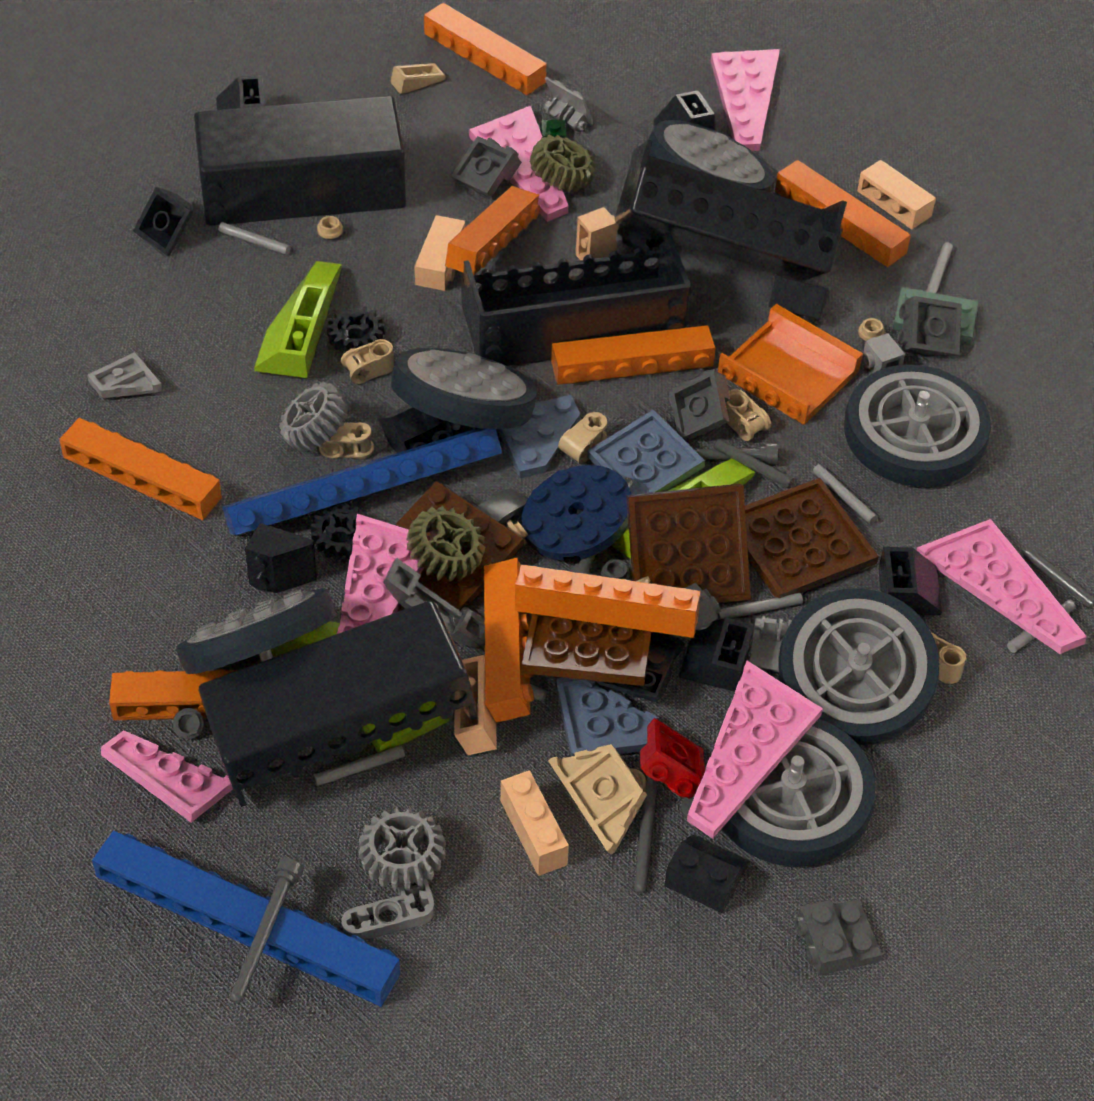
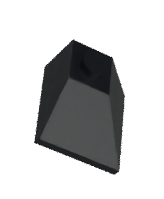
[133,187,193,256]

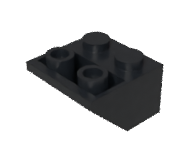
[216,75,265,110]
[653,90,715,130]
[379,405,454,453]
[878,546,942,615]
[679,618,755,692]
[598,645,675,702]

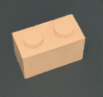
[576,207,619,267]

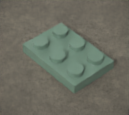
[893,287,978,344]

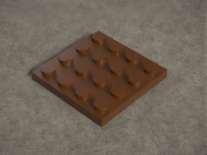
[745,478,879,598]
[395,481,524,611]
[626,483,751,603]
[521,614,652,686]

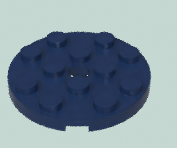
[522,465,632,560]

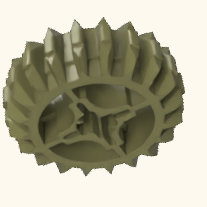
[530,135,597,192]
[406,505,486,582]

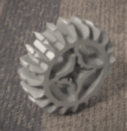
[279,382,349,452]
[358,806,446,891]

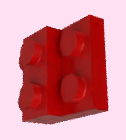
[640,718,705,799]

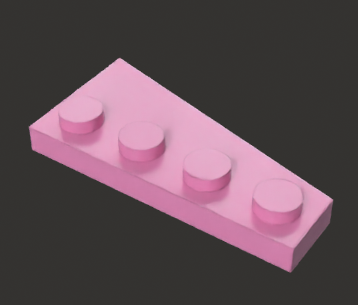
[101,730,233,823]

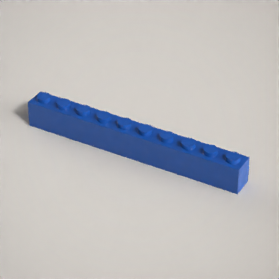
[222,428,502,535]
[92,830,400,1007]

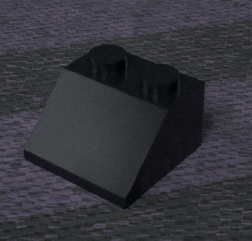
[768,276,830,323]
[245,523,317,593]
[665,835,750,914]

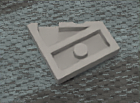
[87,352,162,398]

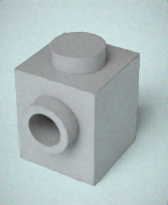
[862,333,905,373]

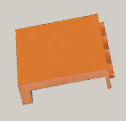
[718,304,863,425]

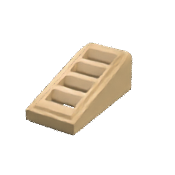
[391,63,446,94]

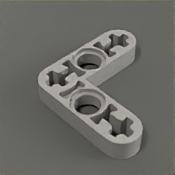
[341,878,434,940]

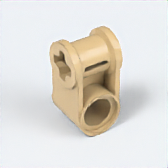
[341,339,395,384]
[726,389,771,441]
[558,412,607,464]
[319,422,375,459]
[932,633,966,684]

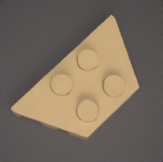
[548,744,647,855]

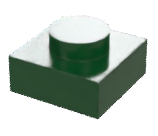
[541,119,566,138]

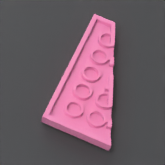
[711,49,780,151]
[469,106,568,222]
[337,514,431,634]
[917,519,1087,654]
[687,661,823,839]

